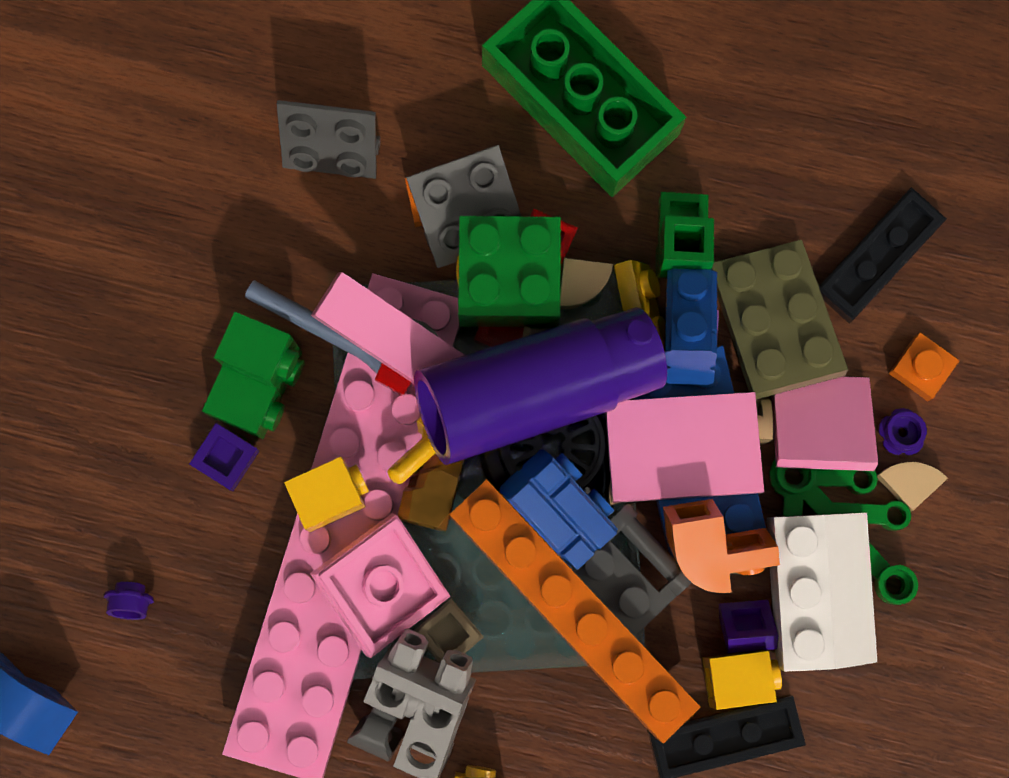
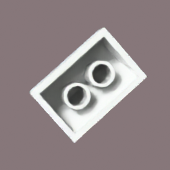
[767,513,877,672]

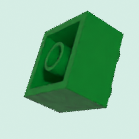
[458,216,561,328]

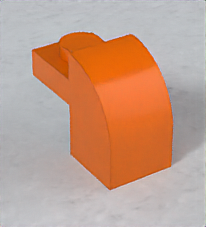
[663,499,780,593]

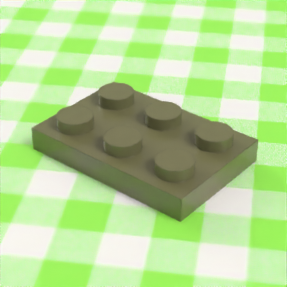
[712,240,848,399]

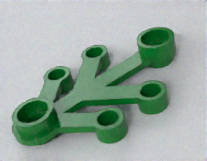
[769,460,918,605]

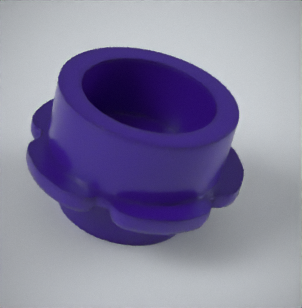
[879,408,927,455]
[103,582,154,620]

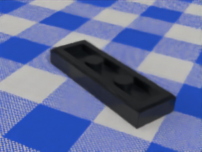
[819,187,947,323]
[647,695,806,778]

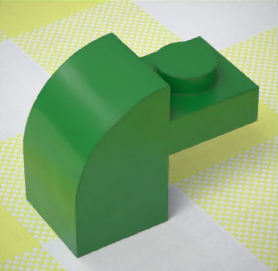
[655,192,714,278]

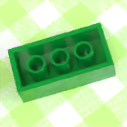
[482,0,687,197]

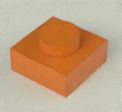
[888,332,960,402]

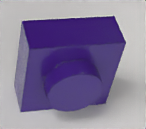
[189,423,260,491]
[719,600,778,653]

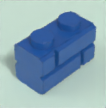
[665,269,717,385]
[499,449,618,571]

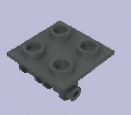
[277,100,381,179]
[406,145,522,268]

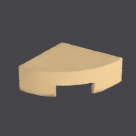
[560,258,613,309]
[756,397,773,445]
[877,462,948,511]

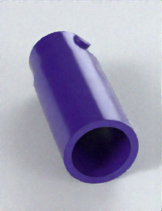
[414,307,667,465]

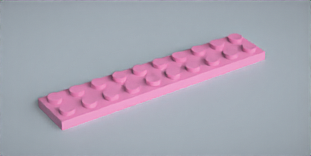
[222,273,460,778]

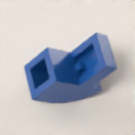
[0,653,78,755]

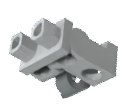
[347,629,476,778]

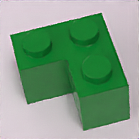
[202,312,305,439]

